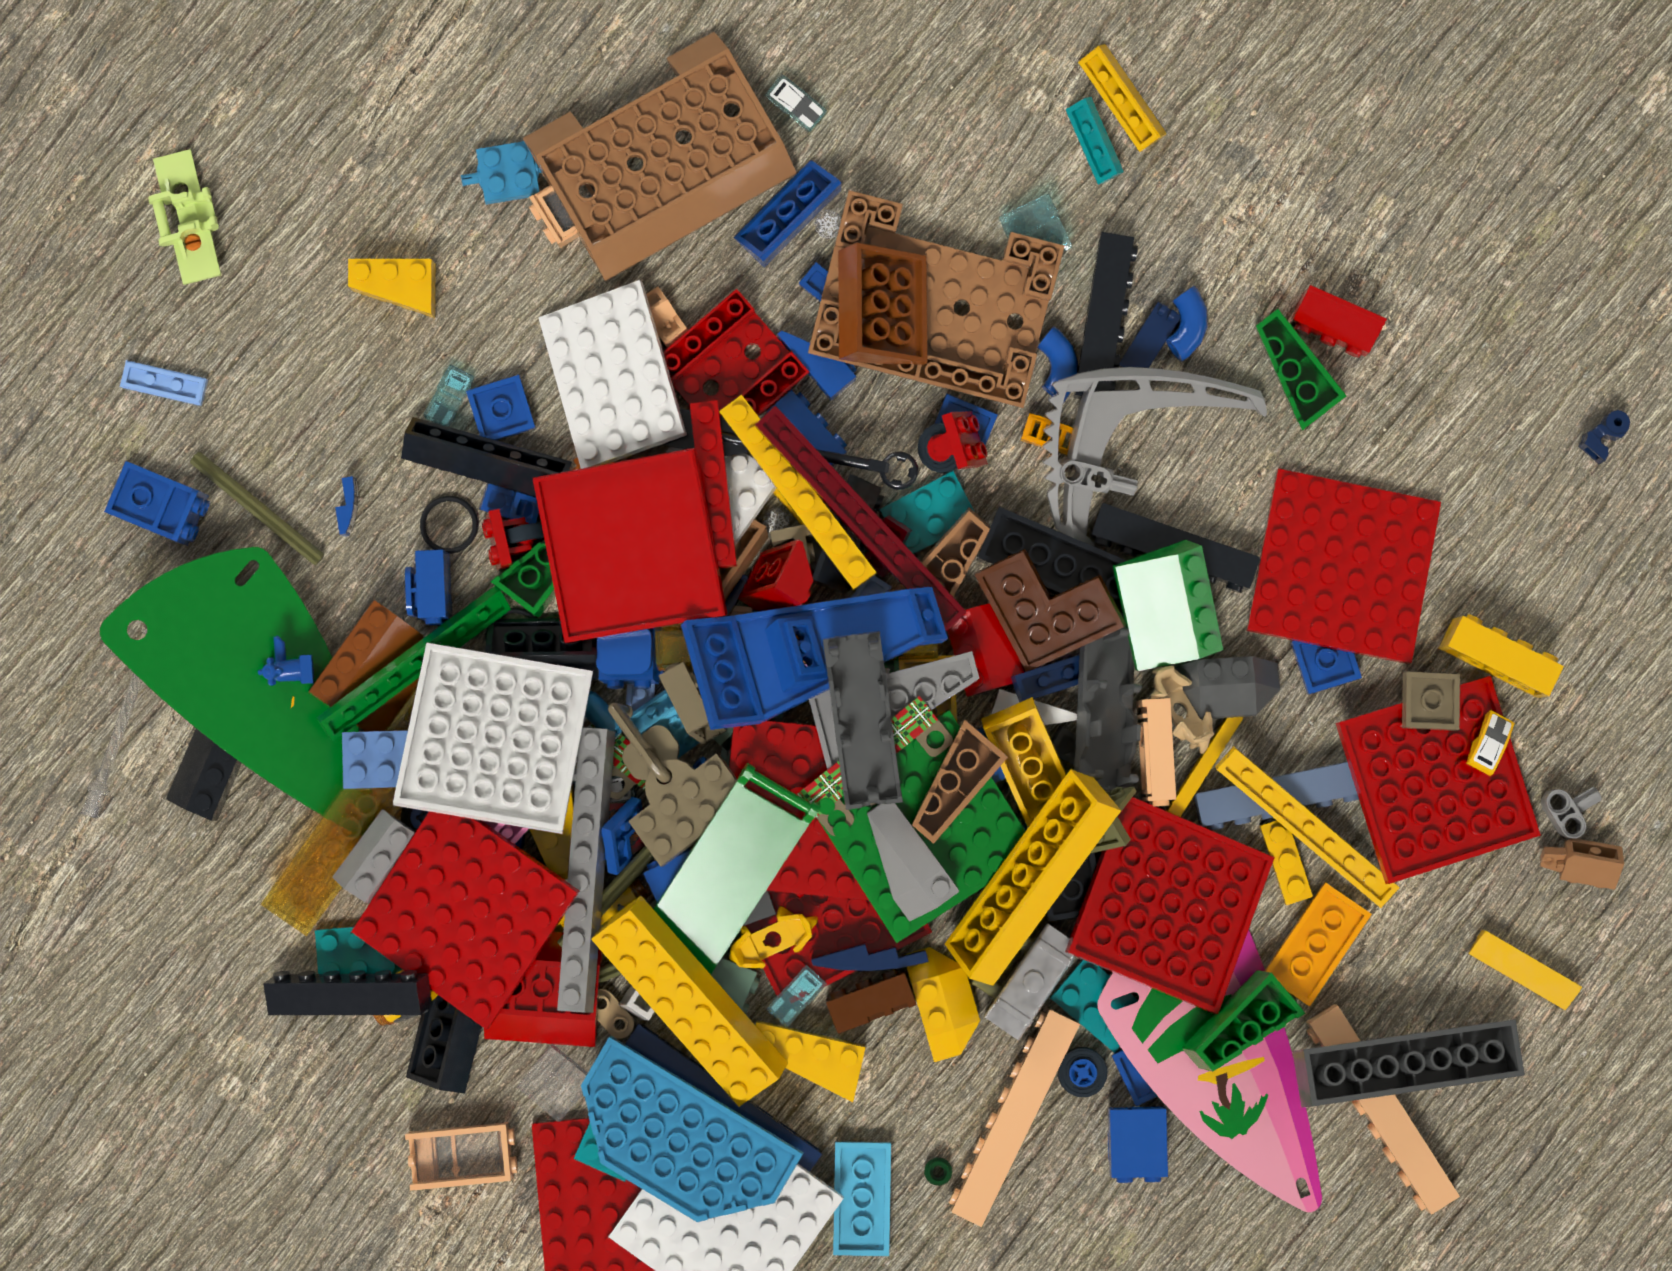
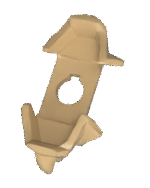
[1151,666,1214,754]

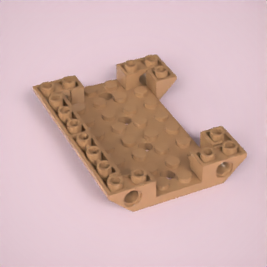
[523,32,796,281]
[808,190,1065,408]

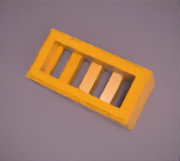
[1020,413,1073,455]

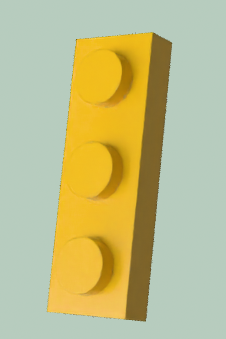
[1259,820,1313,905]

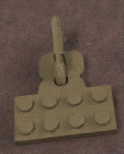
[608,703,737,867]

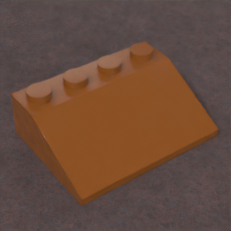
[838,243,927,365]
[308,600,425,732]

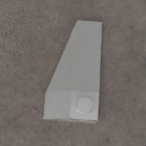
[867,803,959,922]

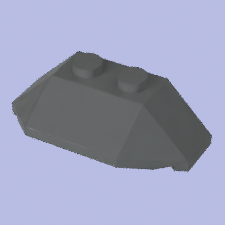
[1175,656,1280,720]

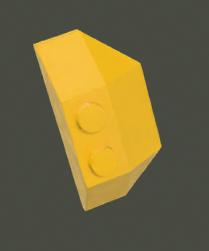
[903,947,980,1062]

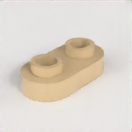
[596,989,635,1038]

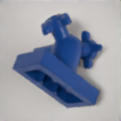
[258,635,314,686]

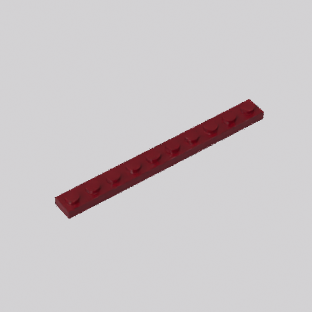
[754,406,966,631]

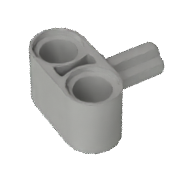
[1541,787,1602,838]

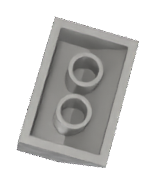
[332,809,416,904]

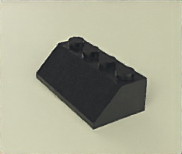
[812,474,884,594]
[485,618,599,680]
[166,729,242,821]
[406,995,482,1094]

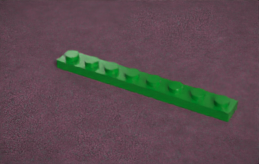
[316,586,511,741]

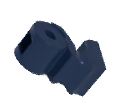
[1578,410,1630,464]

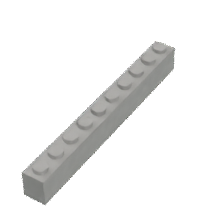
[557,728,615,1013]

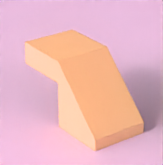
[646,286,688,348]

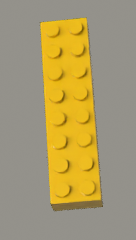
[945,769,1121,986]
[591,895,788,1107]

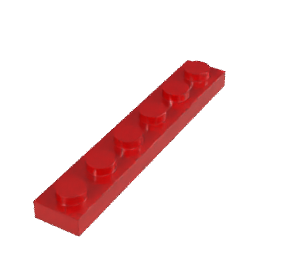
[690,400,737,569]

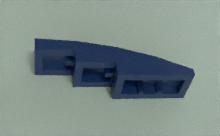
[811,943,929,971]

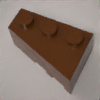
[826,969,917,1034]

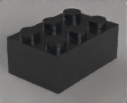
[1046,853,1097,921]

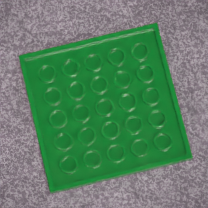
[816,710,1026,943]

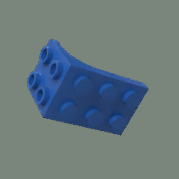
[104,461,210,546]

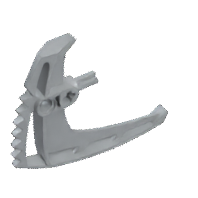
[1042,367,1267,546]

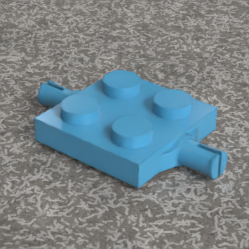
[461,141,542,205]

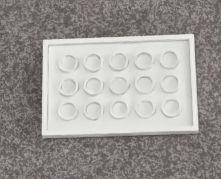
[539,280,687,469]

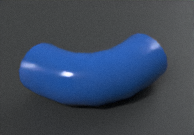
[1166,286,1208,362]
[1037,326,1078,403]

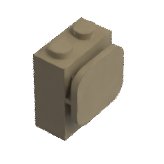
[659,662,727,744]

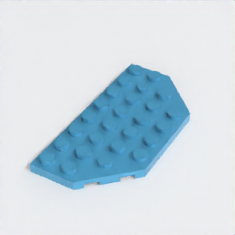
[581,1036,804,1222]

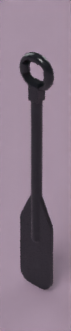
[661,408,918,490]

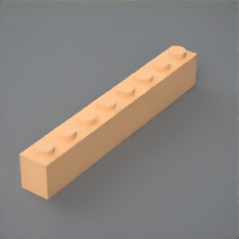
[1306,1004,1460,1215]
[948,1008,1080,1227]

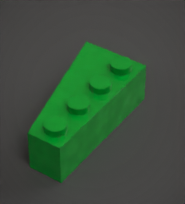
[1255,309,1346,431]
[490,540,556,618]
[1182,970,1306,1072]

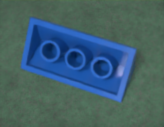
[734,160,841,268]

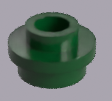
[924,1157,952,1186]

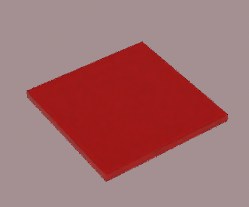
[533,448,727,643]

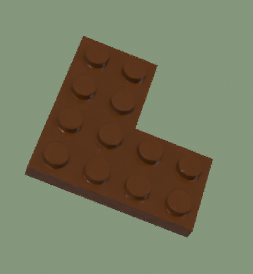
[975,549,1126,672]

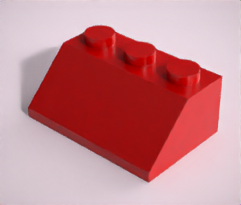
[1290,285,1387,358]
[738,539,813,612]
[947,603,1025,697]

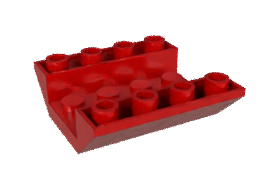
[663,289,810,417]
[484,931,603,1047]

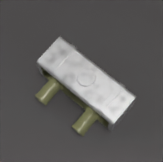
[972,923,1076,1040]

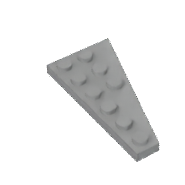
[809,651,979,770]

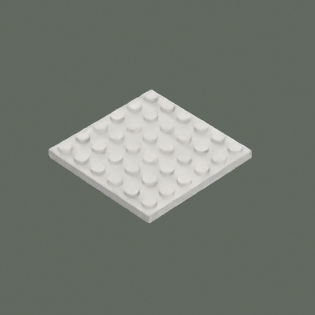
[393,643,593,834]
[609,1164,844,1271]

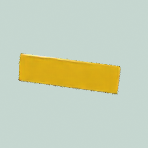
[1078,44,1167,152]
[1468,930,1582,1010]

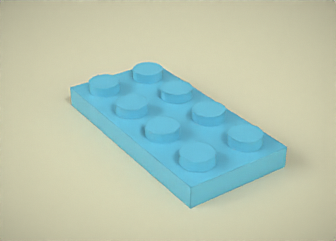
[833,1141,891,1256]

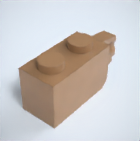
[1540,838,1624,890]

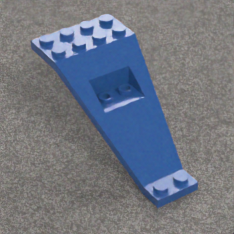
[681,587,948,730]

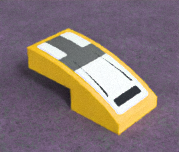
[1467,710,1515,776]

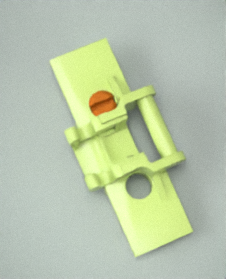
[148,149,221,285]

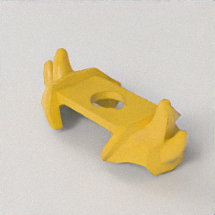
[729,907,818,969]

